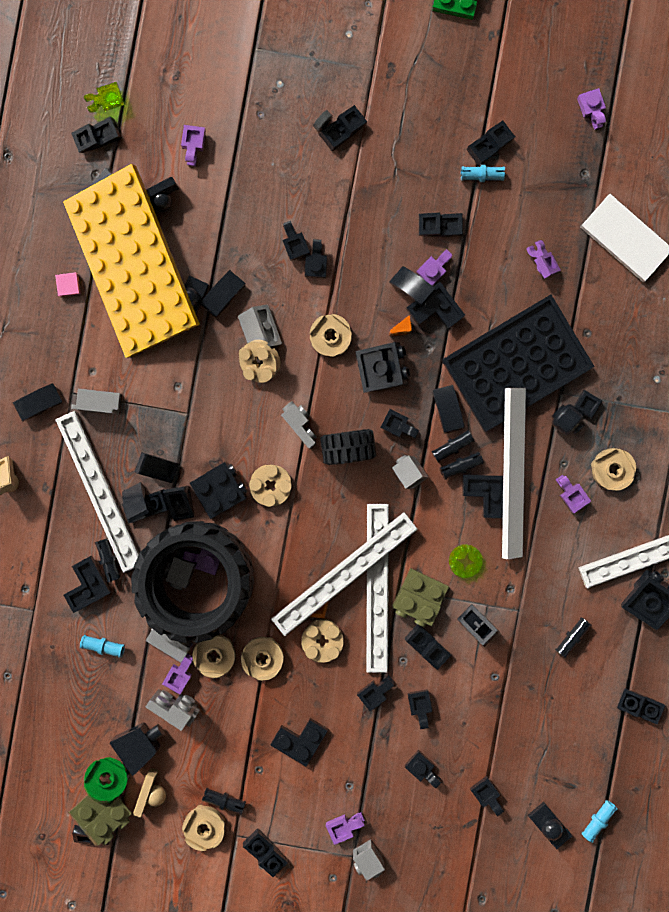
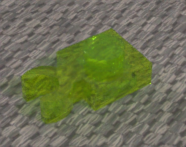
[83,82,125,113]

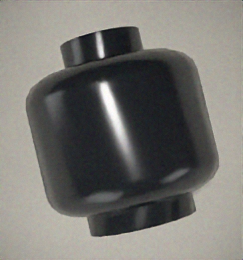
[551,404,584,436]

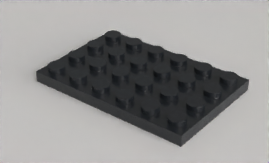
[441,294,595,432]

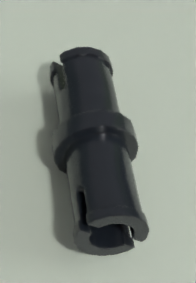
[432,430,475,463]
[439,452,484,480]
[95,538,121,582]
[555,617,592,659]
[202,788,246,815]

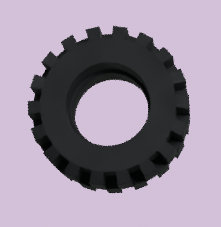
[320,429,377,465]

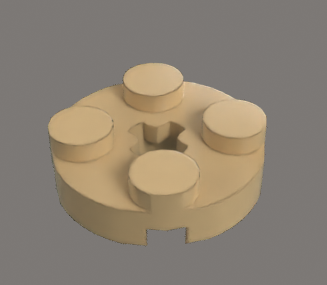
[310,314,352,357]
[239,340,280,383]
[591,448,636,490]
[249,464,292,507]
[301,619,343,662]
[193,635,236,678]
[241,637,284,680]
[182,805,225,851]

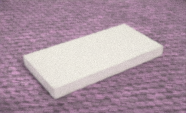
[580,194,669,282]

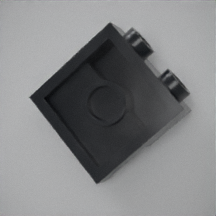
[356,342,411,393]
[190,462,248,519]
[621,570,669,630]

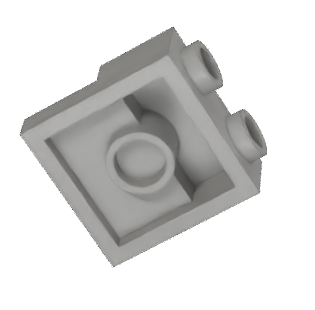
[281,401,317,449]
[145,689,199,731]

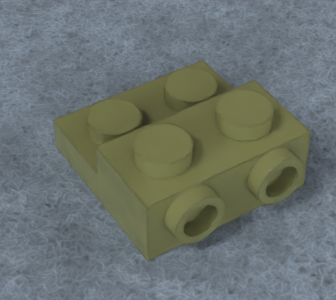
[392,568,449,627]
[68,782,132,846]

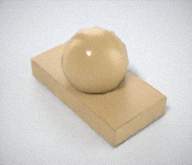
[0,456,19,495]
[133,768,166,818]

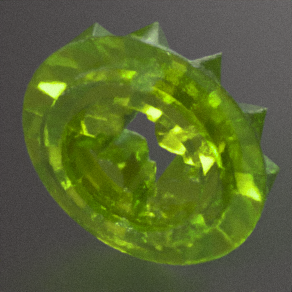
[449,544,483,578]

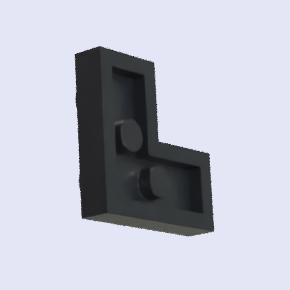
[406,282,466,329]
[462,475,504,518]
[63,556,112,613]
[270,718,328,766]

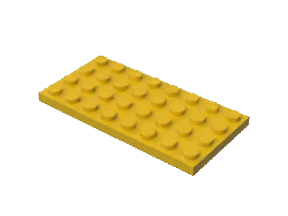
[63,164,200,358]

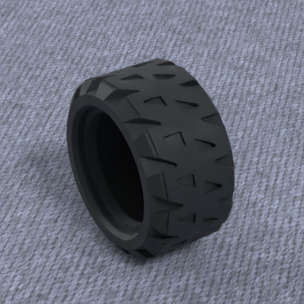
[131,521,254,643]

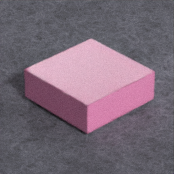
[55,272,81,297]

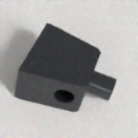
[109,722,165,776]

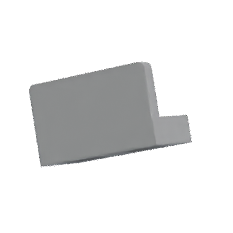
[238,304,282,348]
[71,389,122,414]
[146,629,193,663]

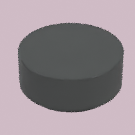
[313,110,333,132]

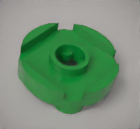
[84,757,127,803]

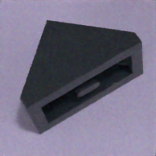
[163,486,194,521]
[457,604,499,647]

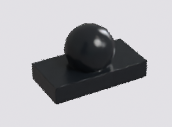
[146,177,179,212]
[185,275,209,314]
[134,452,179,483]
[528,801,572,850]

